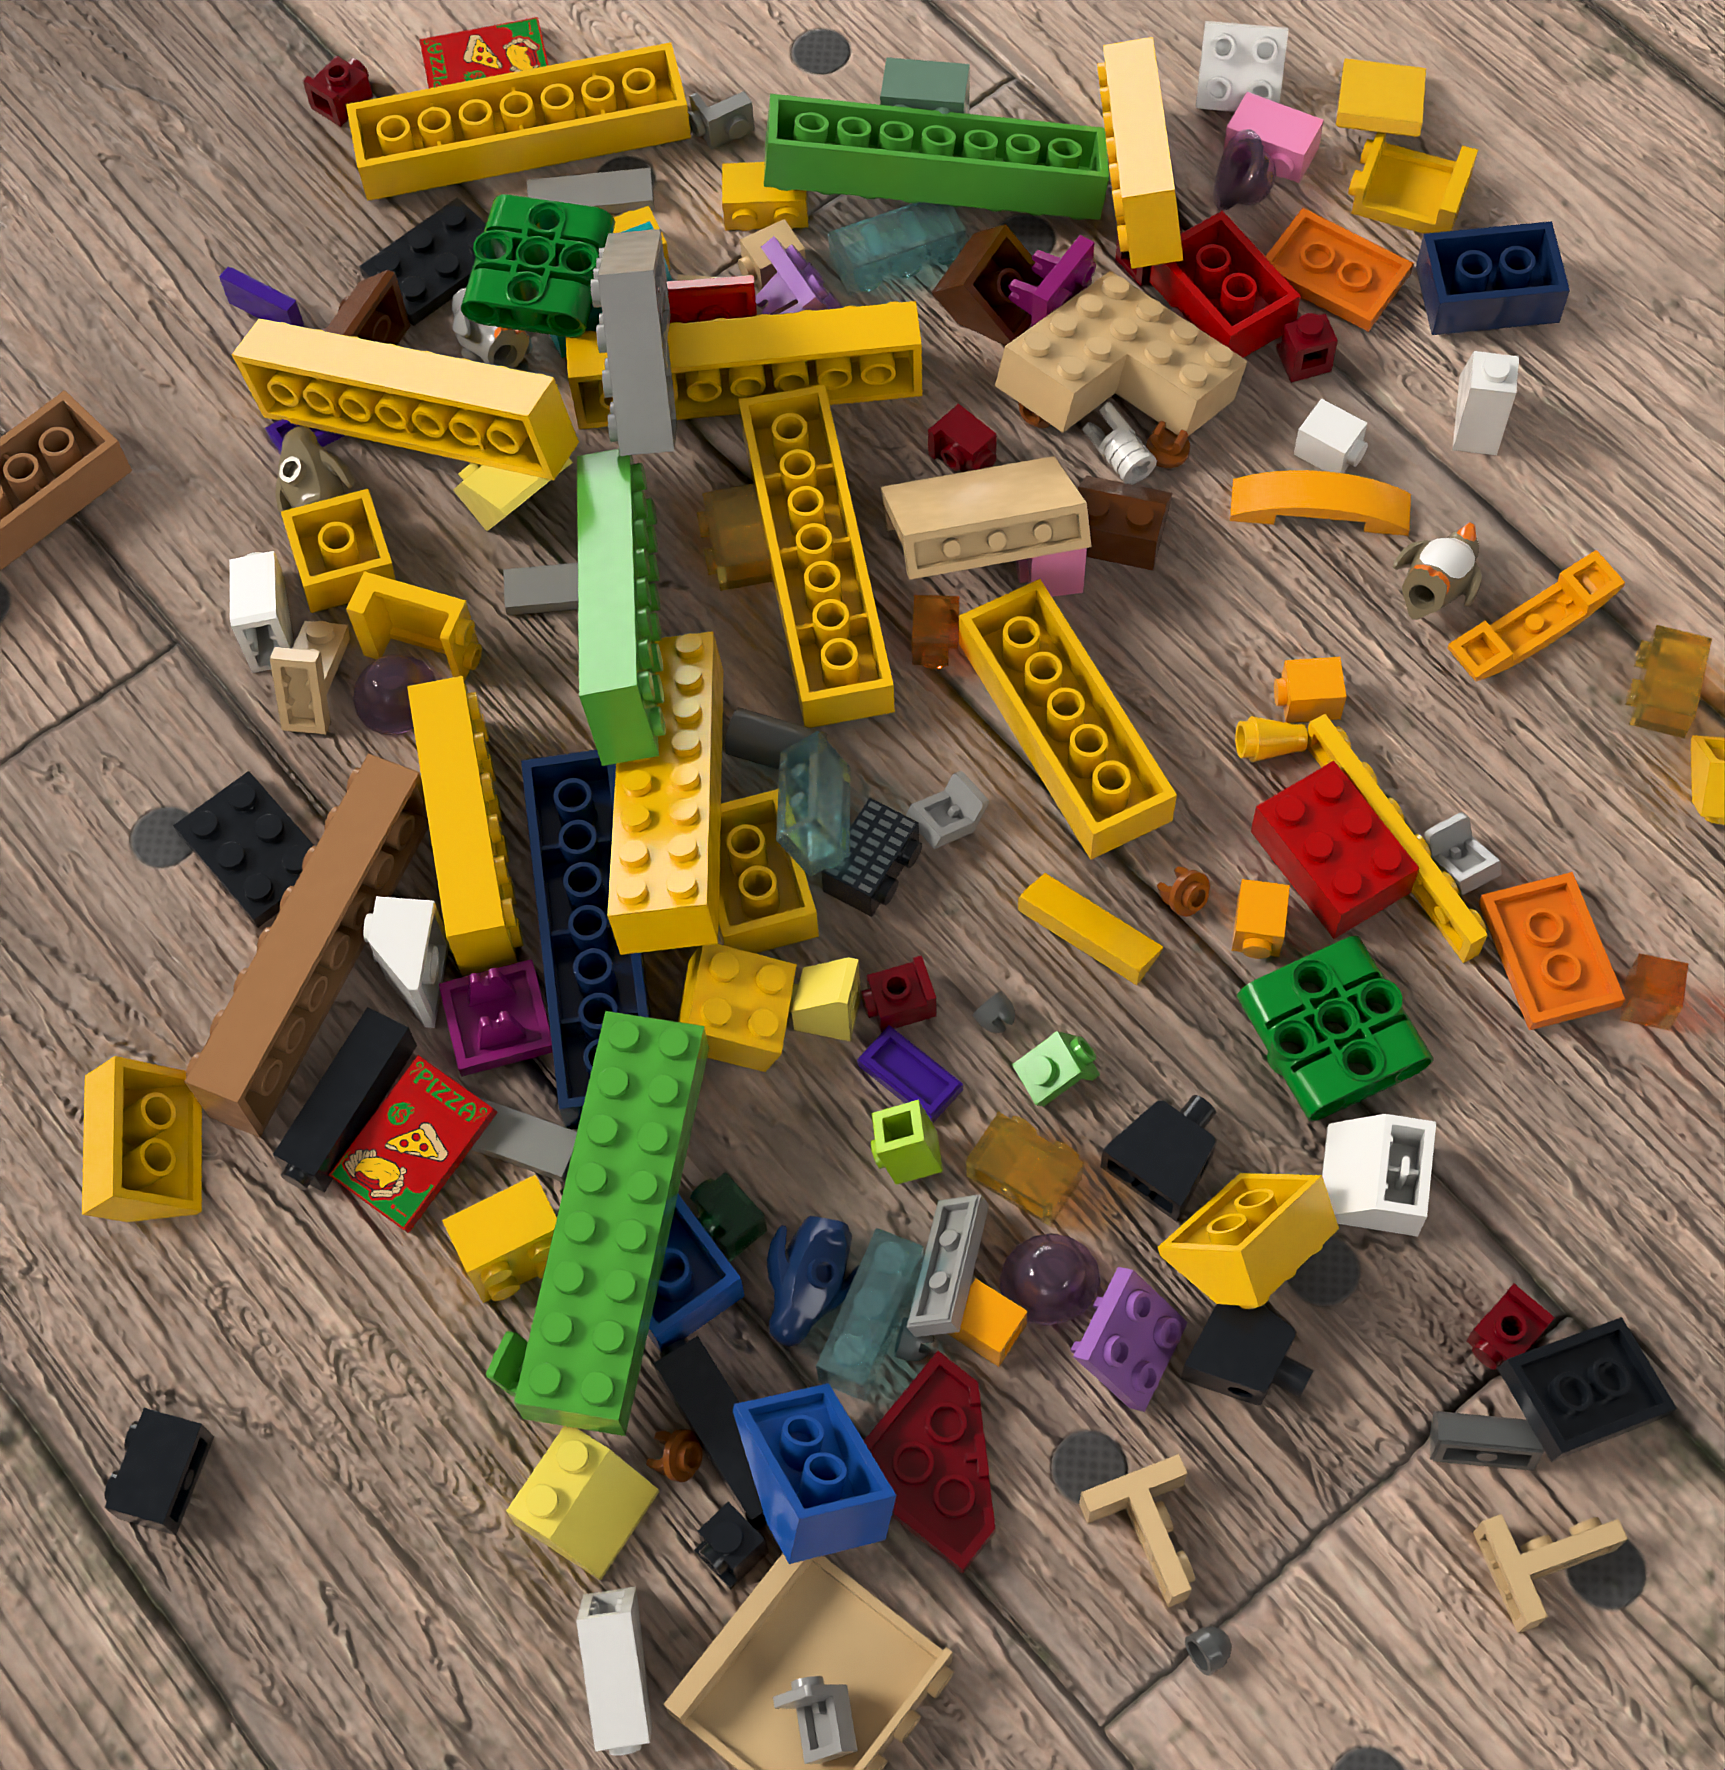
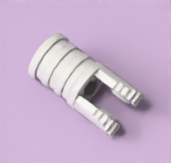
[1082,402,1157,485]

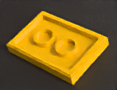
[1336,58,1426,137]

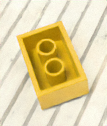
[718,789,819,953]

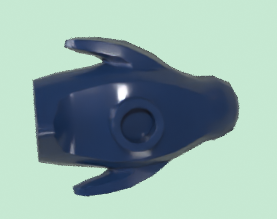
[767,1216,863,1347]

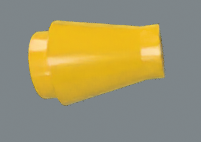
[1235,716,1308,762]

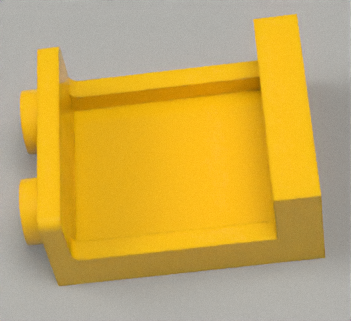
[1348,132,1478,234]
[346,571,482,681]

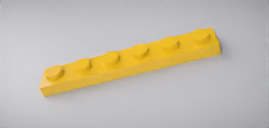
[1307,714,1487,963]

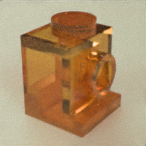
[912,595,960,669]

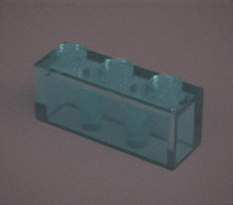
[828,202,966,296]
[776,731,851,877]
[816,1228,924,1402]

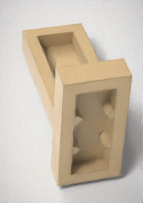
[270,621,350,735]
[1079,1454,1195,1607]
[1473,1514,1628,1634]

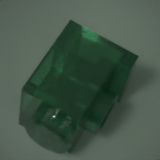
[690,1172,767,1263]

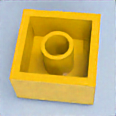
[281,489,396,613]
[678,944,797,1072]
[442,1174,557,1303]

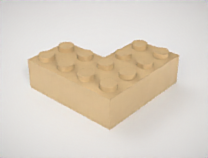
[995,270,1248,436]

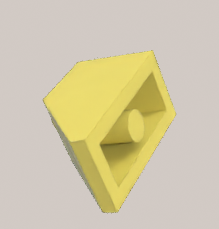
[789,957,861,1041]

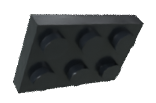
[359,197,486,326]
[173,771,314,928]
[1497,1317,1677,1462]

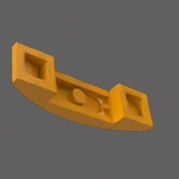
[1230,470,1411,536]
[1447,550,1625,682]

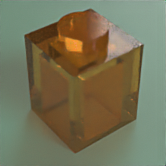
[1620,953,1689,1030]

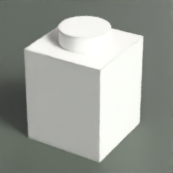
[1294,399,1368,473]

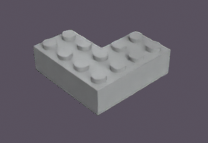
[591,229,677,456]

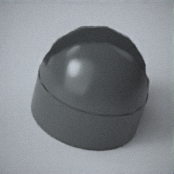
[972,991,1015,1034]
[894,1317,934,1361]
[1185,1626,1232,1676]

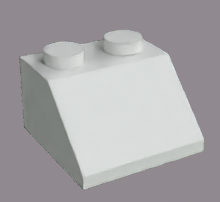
[363,896,449,1028]

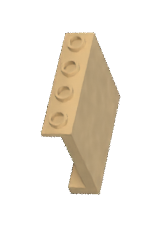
[881,456,1092,580]
[663,1553,954,1770]

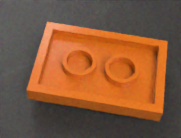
[1265,208,1414,332]
[1478,872,1625,1031]

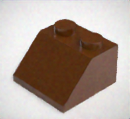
[931,224,1044,346]
[322,270,410,346]
[1078,475,1173,571]

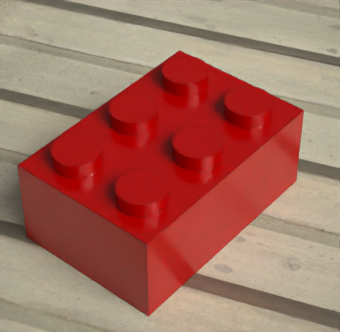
[1149,210,1301,358]
[1250,761,1420,939]

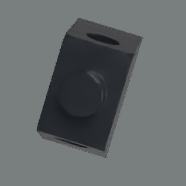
[1100,1095,1217,1222]
[1181,1304,1314,1406]

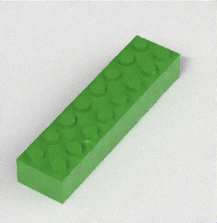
[764,94,1109,220]
[577,448,666,766]
[514,1011,709,1436]

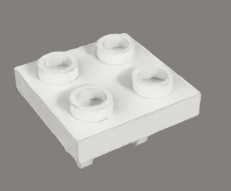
[1196,21,1289,112]

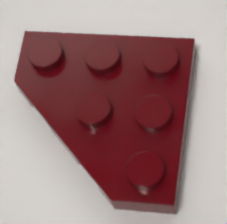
[864,1351,996,1574]

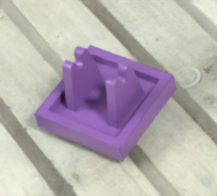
[756,236,843,315]
[1070,1267,1188,1412]

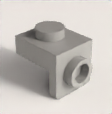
[688,91,755,150]
[905,771,989,849]
[1424,812,1502,896]
[773,1676,857,1764]

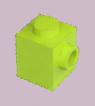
[871,1099,943,1185]

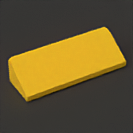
[1018,873,1164,985]

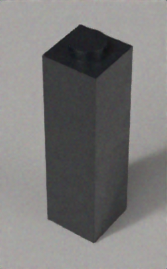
[272,1007,417,1193]
[653,1336,767,1530]

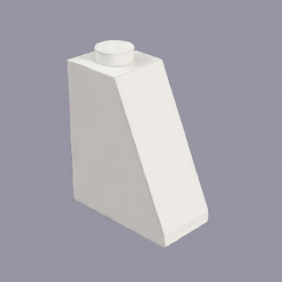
[1453,351,1519,456]
[230,551,294,673]
[576,1587,652,1756]

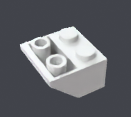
[1322,1114,1436,1236]

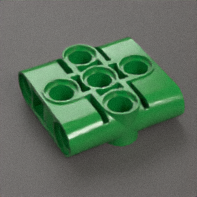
[461,195,615,338]
[1237,936,1434,1122]

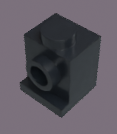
[694,1501,769,1590]

